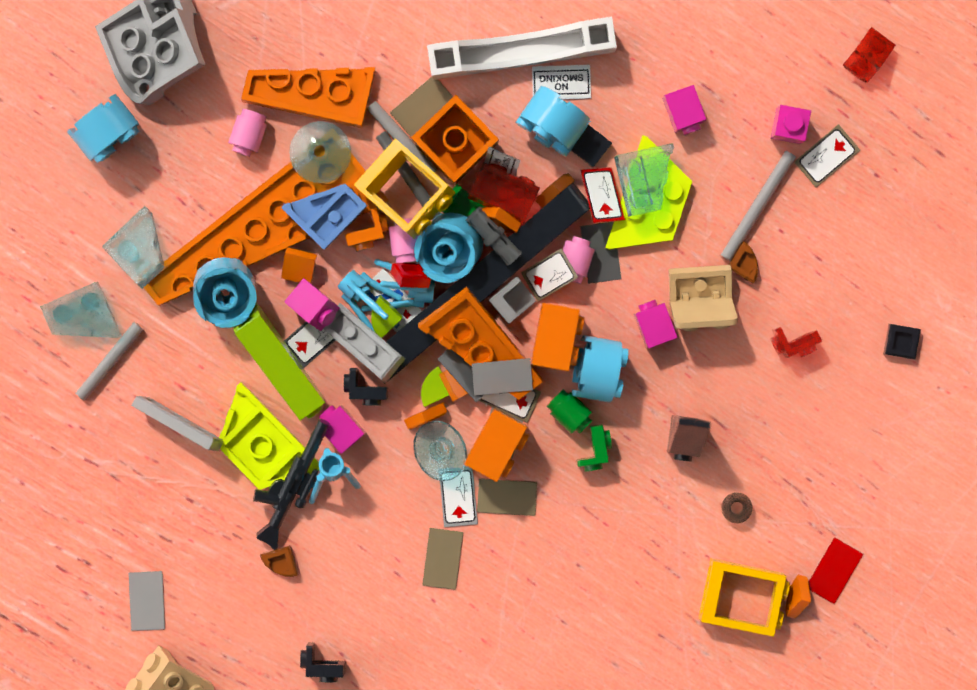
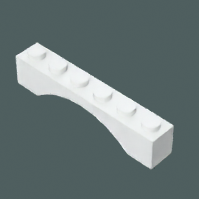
[427,16,617,80]

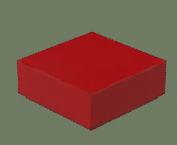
[390,263,431,288]

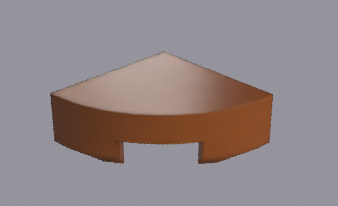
[535,173,575,208]
[729,241,758,284]
[260,545,299,577]

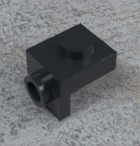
[344,368,388,406]
[300,642,345,683]

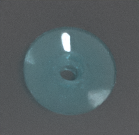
[289,121,351,183]
[413,421,467,481]

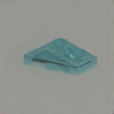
[614,143,674,217]
[102,206,165,289]
[40,282,122,338]

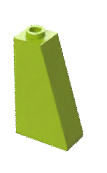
[233,302,325,421]

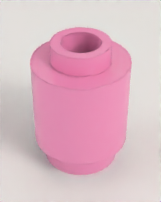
[228,109,267,157]
[389,218,419,263]
[563,236,595,284]

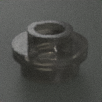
[721,492,752,523]

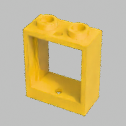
[354,138,455,239]
[698,558,790,637]

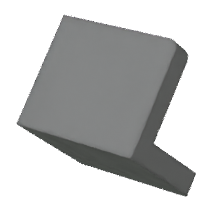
[489,276,536,324]

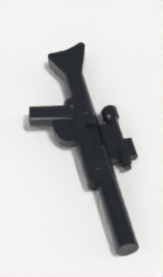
[253,419,330,550]

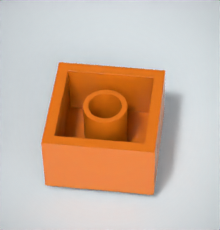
[411,95,499,185]
[531,303,585,371]
[464,407,529,482]

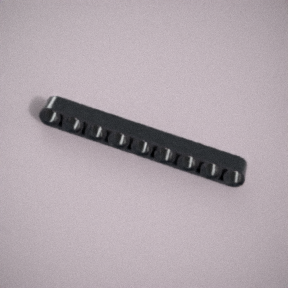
[381,183,590,384]

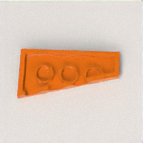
[241,67,376,128]
[418,287,543,400]

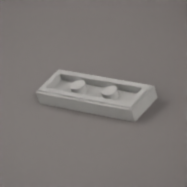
[323,303,405,383]
[131,396,223,451]

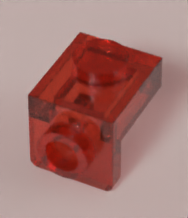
[843,27,896,83]
[770,327,822,358]

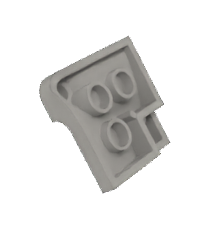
[95,0,206,105]

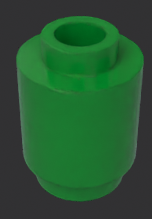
[546,389,593,434]

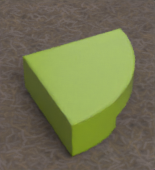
[371,295,402,338]
[421,366,449,407]

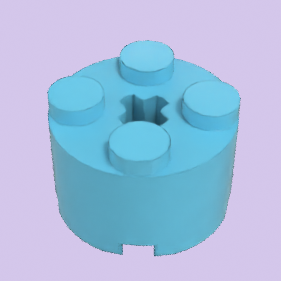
[515,86,590,157]
[67,94,140,163]
[414,213,483,283]
[193,257,257,328]
[572,335,628,402]

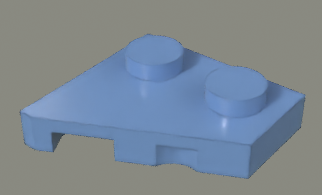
[281,184,368,250]

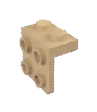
[669,265,738,331]
[125,645,214,690]

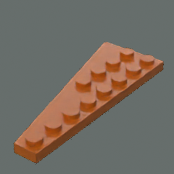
[139,129,389,306]

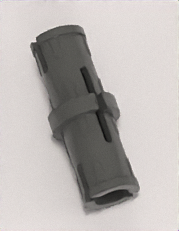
[466,207,522,266]

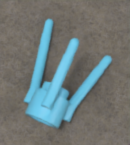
[361,259,435,312]
[337,270,403,332]
[309,448,361,504]

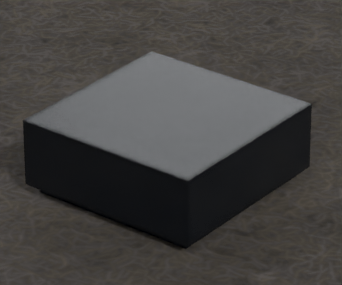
[571,124,612,168]
[883,324,921,359]

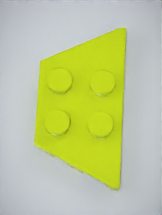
[605,135,692,250]
[219,382,319,490]

